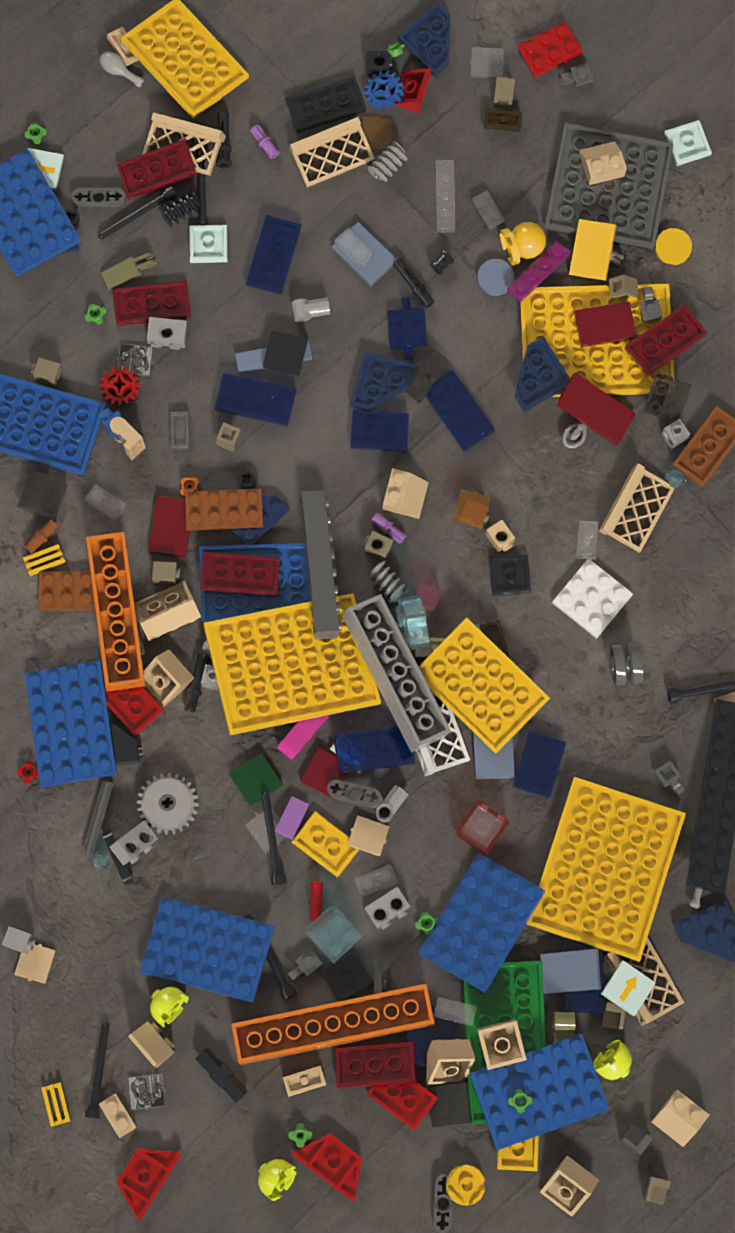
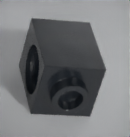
[366,51,392,76]

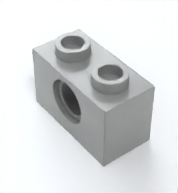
[147,317,188,350]

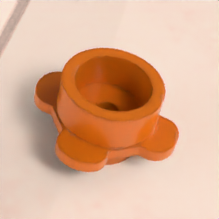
[180,477,199,496]

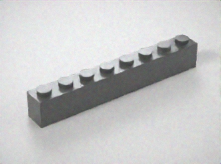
[300,490,342,639]

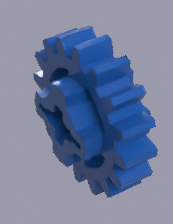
[364,70,404,110]

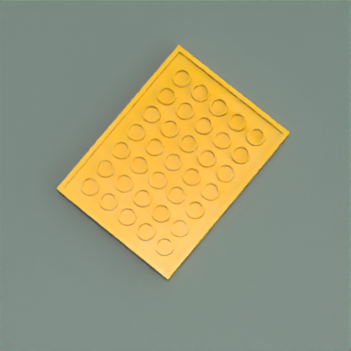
[520,284,675,397]
[203,593,381,735]
[526,777,686,962]

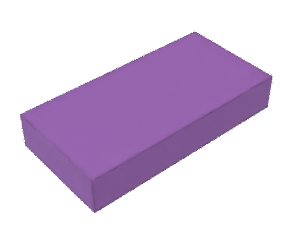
[275,796,309,840]

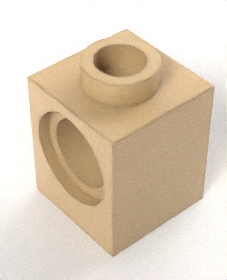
[486,520,515,552]

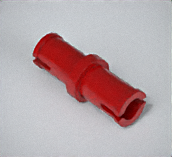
[308,882,324,922]

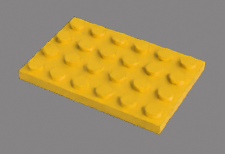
[121,0,249,119]
[419,618,550,754]

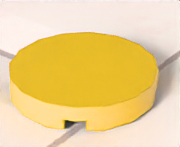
[655,228,692,265]
[446,1165,485,1206]

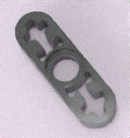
[71,188,126,207]
[327,780,383,808]
[433,1174,453,1233]

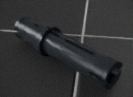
[393,258,435,308]
[184,654,210,713]

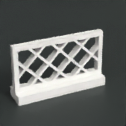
[416,692,470,776]

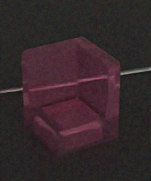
[413,583,442,612]

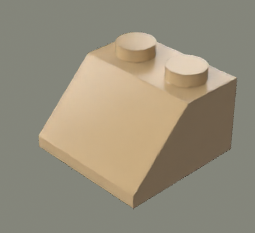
[579,141,627,185]
[383,468,429,519]
[143,650,194,708]
[477,1019,527,1070]
[128,1021,174,1068]
[426,1039,475,1084]
[651,1090,709,1147]
[540,1156,599,1217]

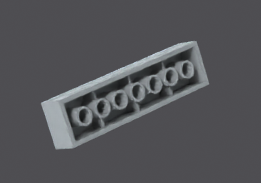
[342,594,451,752]

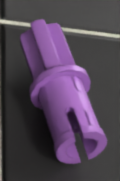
[250,125,280,159]
[371,513,406,544]

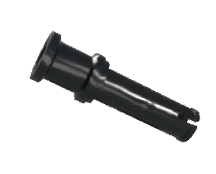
[216,112,232,169]

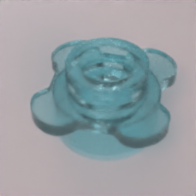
[665,469,687,488]
[93,850,109,870]

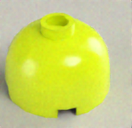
[150,986,189,1027]
[593,1040,632,1080]
[258,1159,296,1201]

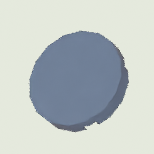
[477,259,514,296]

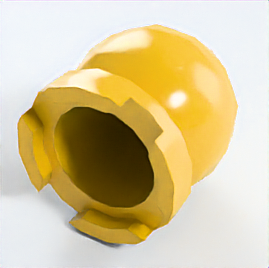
[499,222,546,266]

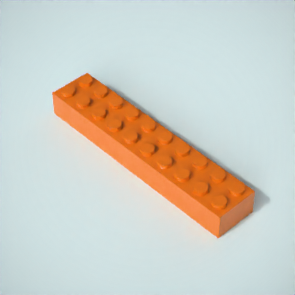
[231,984,435,1065]

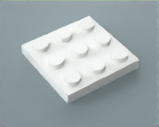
[552,559,633,639]

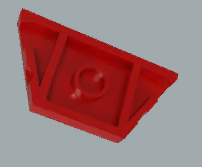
[291,1133,362,1202]
[116,1148,182,1221]

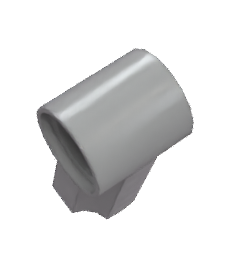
[291,298,330,322]
[376,785,409,823]

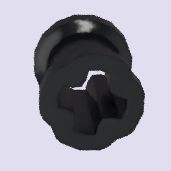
[430,250,454,275]

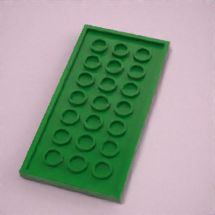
[463,961,546,1124]

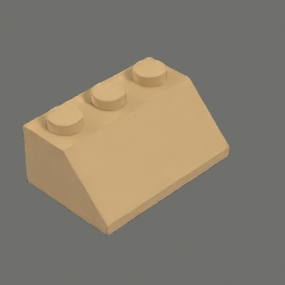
[135,580,201,641]

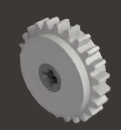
[137,773,199,835]

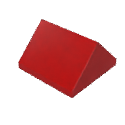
[395,68,431,113]

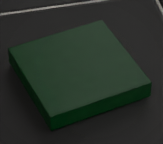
[229,753,283,807]

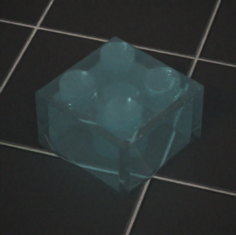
[395,595,430,650]
[303,905,363,964]

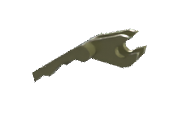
[101,253,157,291]

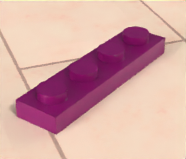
[507,241,570,302]

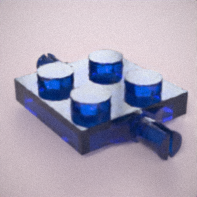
[387,297,427,360]

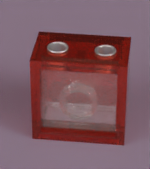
[455,800,510,856]

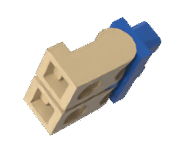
[100,407,146,460]

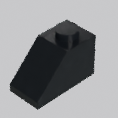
[111,725,143,766]

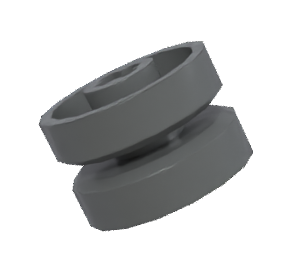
[609,641,643,687]

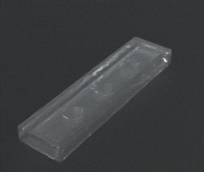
[435,160,455,233]

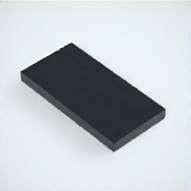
[285,76,367,133]

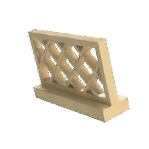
[142,112,226,176]
[289,117,375,188]
[599,464,675,553]
[603,937,684,1026]

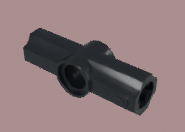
[195,1047,248,1103]

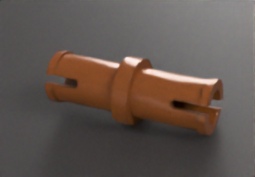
[24,519,59,554]

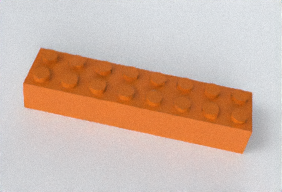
[86,532,146,691]

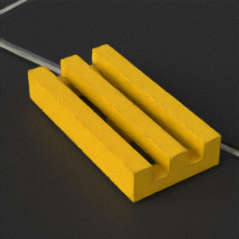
[23,544,66,576]
[41,1082,71,1127]

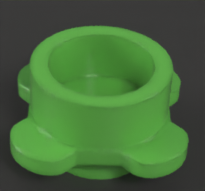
[385,42,405,57]
[25,123,47,144]
[85,304,106,325]
[415,912,438,935]
[508,1089,532,1113]
[288,1123,312,1148]

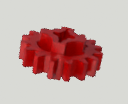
[99,366,141,408]

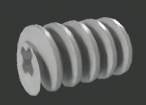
[368,141,407,182]
[369,560,408,604]

